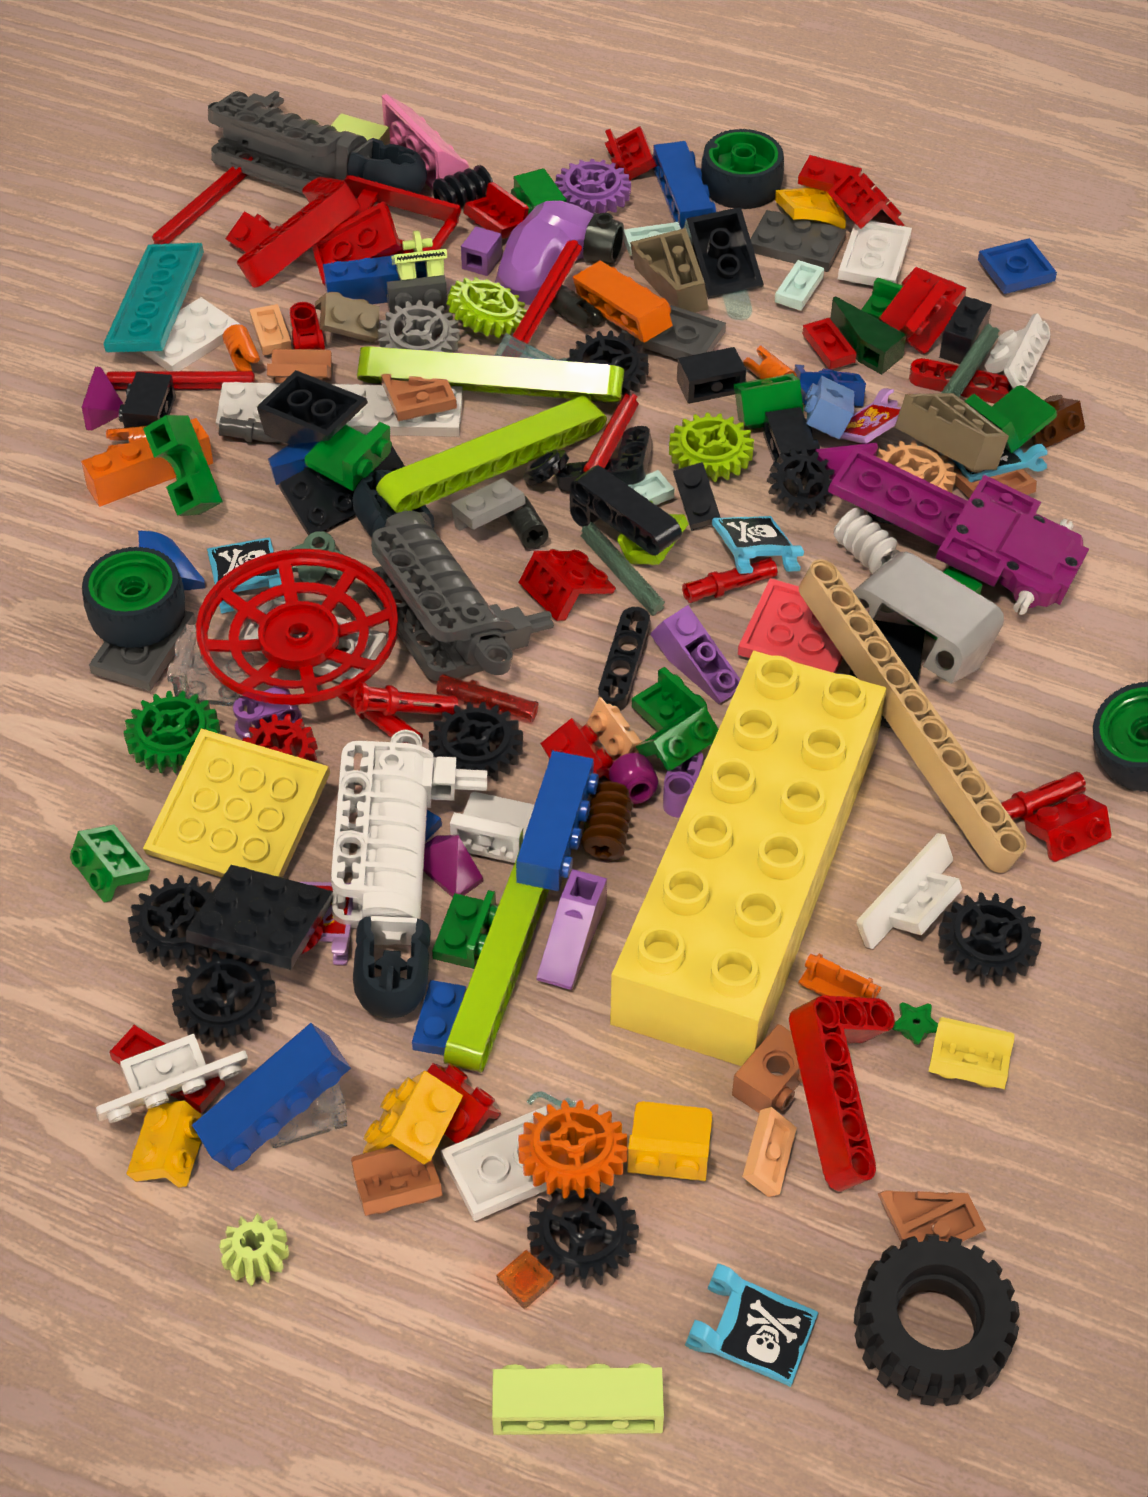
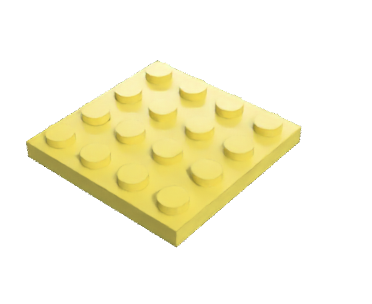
[143,729,331,878]

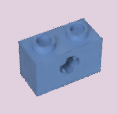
[804,376,854,440]

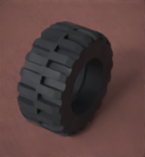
[853,1234,1020,1406]

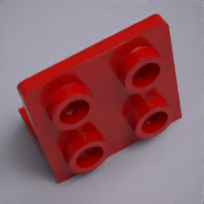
[827,168,904,229]
[518,549,616,621]

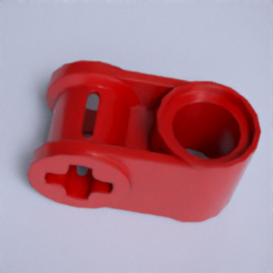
[290,302,325,350]

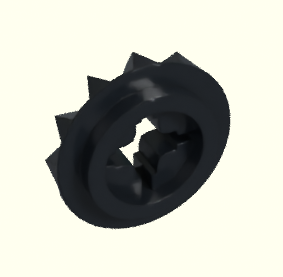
[523,450,569,485]

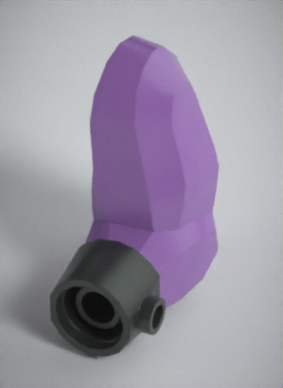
[495,201,624,305]

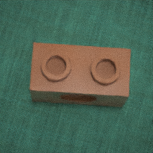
[732,1024,803,1113]

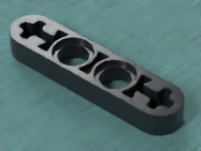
[598,607,650,711]

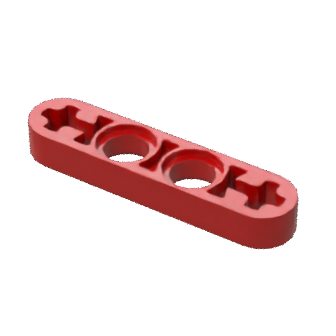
[909,358,1013,404]

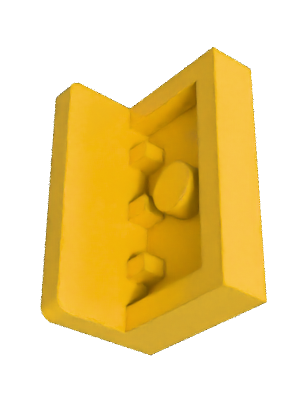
[126,1100,202,1188]

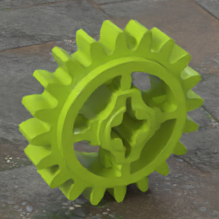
[446,277,527,338]
[669,412,754,482]

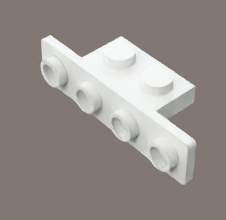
[985,313,1050,389]
[856,833,963,949]
[96,1034,248,1123]

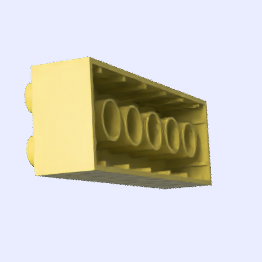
[610,651,886,1066]

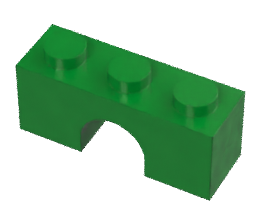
[143,415,223,516]

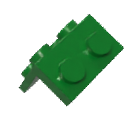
[965,385,1057,453]
[304,422,392,491]

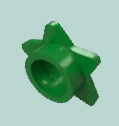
[892,1002,938,1045]

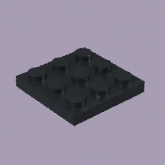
[186,864,333,970]

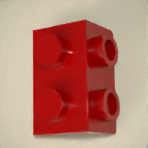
[605,126,657,181]
[798,155,862,192]
[463,182,529,239]
[225,211,279,253]
[540,718,614,780]
[1024,794,1112,862]
[427,1063,501,1144]

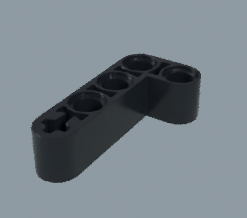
[570,465,682,556]

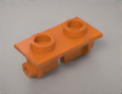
[798,953,882,998]

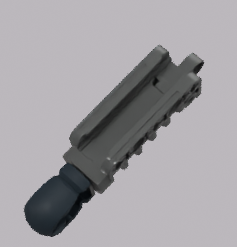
[208,91,427,194]
[352,470,554,681]

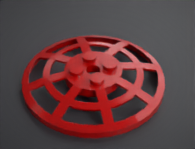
[196,549,399,705]

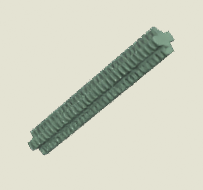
[942,324,1000,398]
[580,522,665,616]

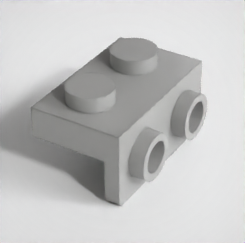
[451,478,526,531]

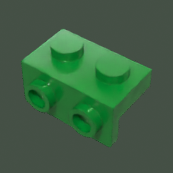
[631,667,708,731]

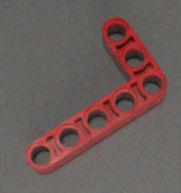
[237,177,360,288]
[789,995,895,1192]

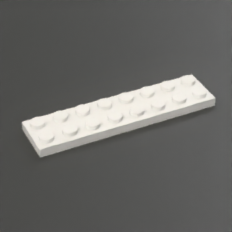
[215,382,463,437]

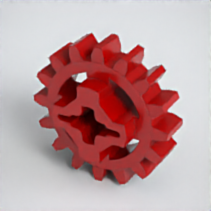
[242,714,318,762]

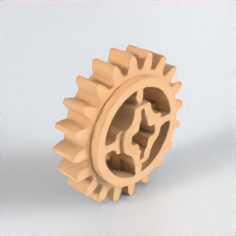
[877,441,956,493]

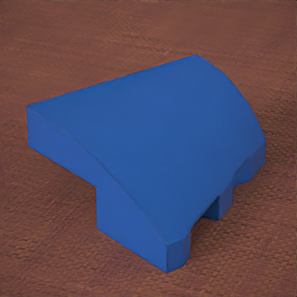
[794,364,866,406]
[268,442,318,485]
[138,531,205,591]

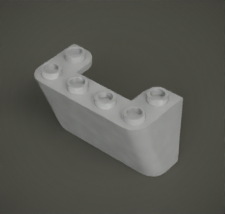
[853,552,1004,684]

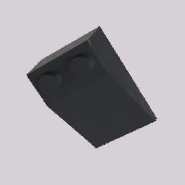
[684,207,764,299]
[257,370,368,444]

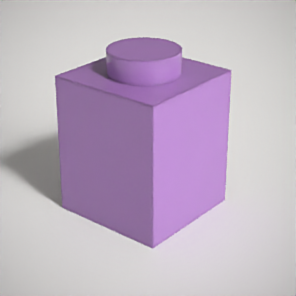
[461,227,502,276]

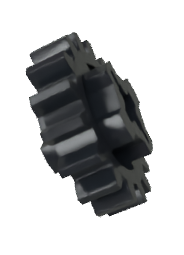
[767,448,835,516]

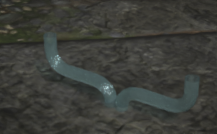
[527,1091,576,1107]

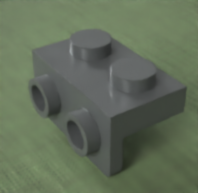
[386,275,448,314]

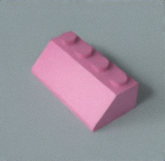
[382,94,469,190]

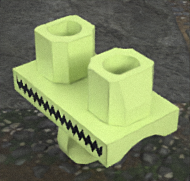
[391,231,448,280]

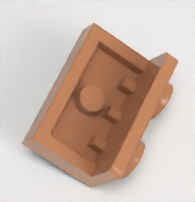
[267,349,332,383]
[351,1146,443,1216]

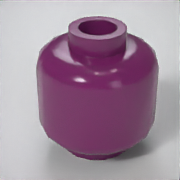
[609,753,659,804]

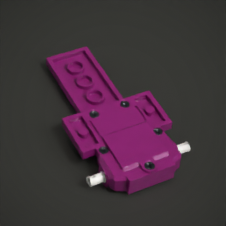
[828,447,1089,614]

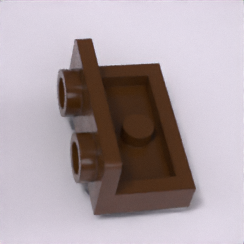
[1032,395,1085,448]

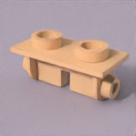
[587,697,642,761]

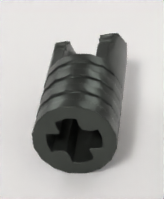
[550,285,604,328]
[505,496,548,549]

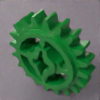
[124,691,221,773]

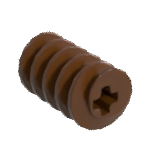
[581,781,633,860]

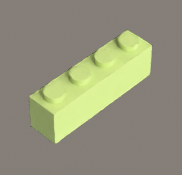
[492,1363,664,1435]

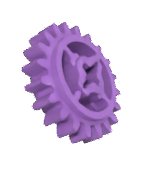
[554,159,631,214]

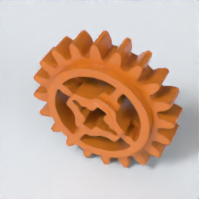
[518,1100,628,1198]

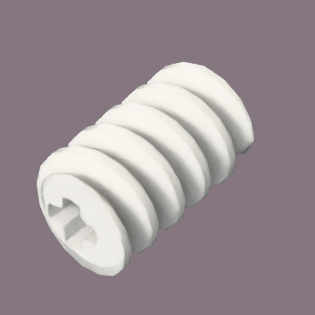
[834,507,899,574]

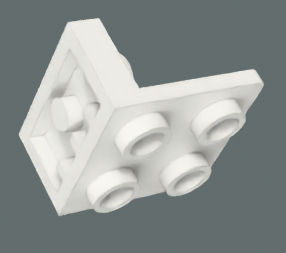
[450,792,534,863]

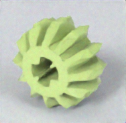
[219,1213,289,1287]

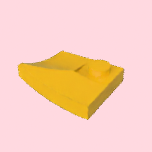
[775,187,846,229]

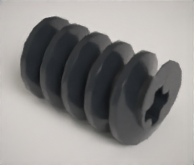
[433,165,493,208]

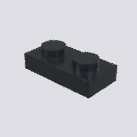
[673,462,721,531]

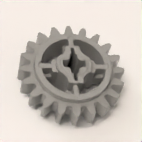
[378,300,460,353]

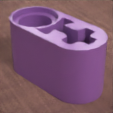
[663,751,703,818]

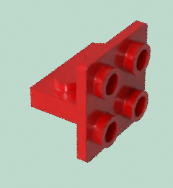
[879,274,957,355]

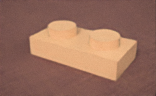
[249,304,292,356]
[742,1107,797,1197]

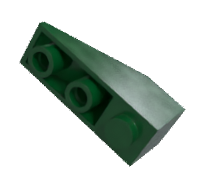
[830,296,906,375]

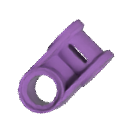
[233,687,302,739]

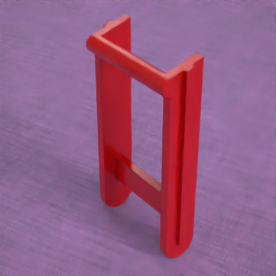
[338,175,461,255]

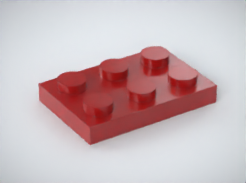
[312,201,402,285]

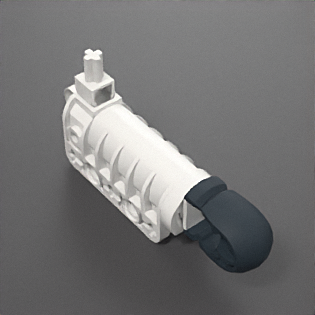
[331,730,487,1018]

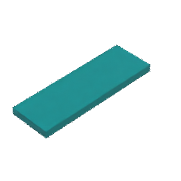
[103,243,204,352]

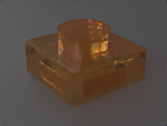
[496,1250,554,1310]

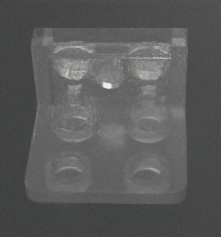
[167,624,255,706]

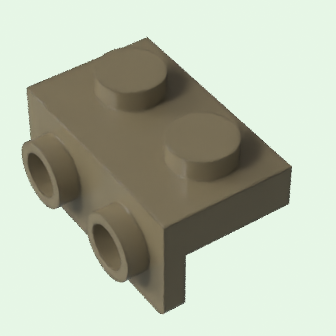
[315,292,380,343]

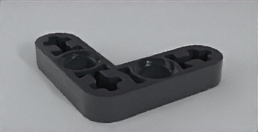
[555,426,653,491]

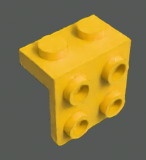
[363,1070,463,1164]
[627,1101,712,1181]

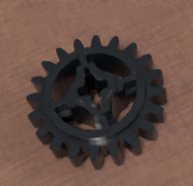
[566,330,649,403]
[428,702,523,781]
[128,875,213,968]
[938,892,1042,986]
[172,951,277,1047]
[527,1182,639,1288]

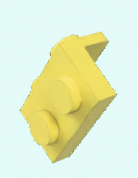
[928,1017,1015,1089]

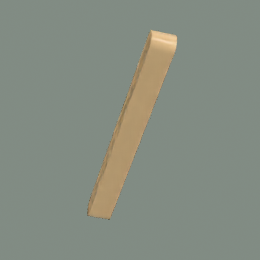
[799,559,1027,873]

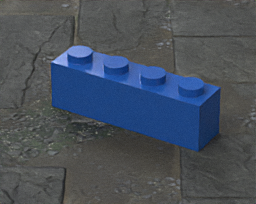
[653,141,716,229]
[323,254,427,304]
[516,751,599,891]
[192,1023,351,1171]

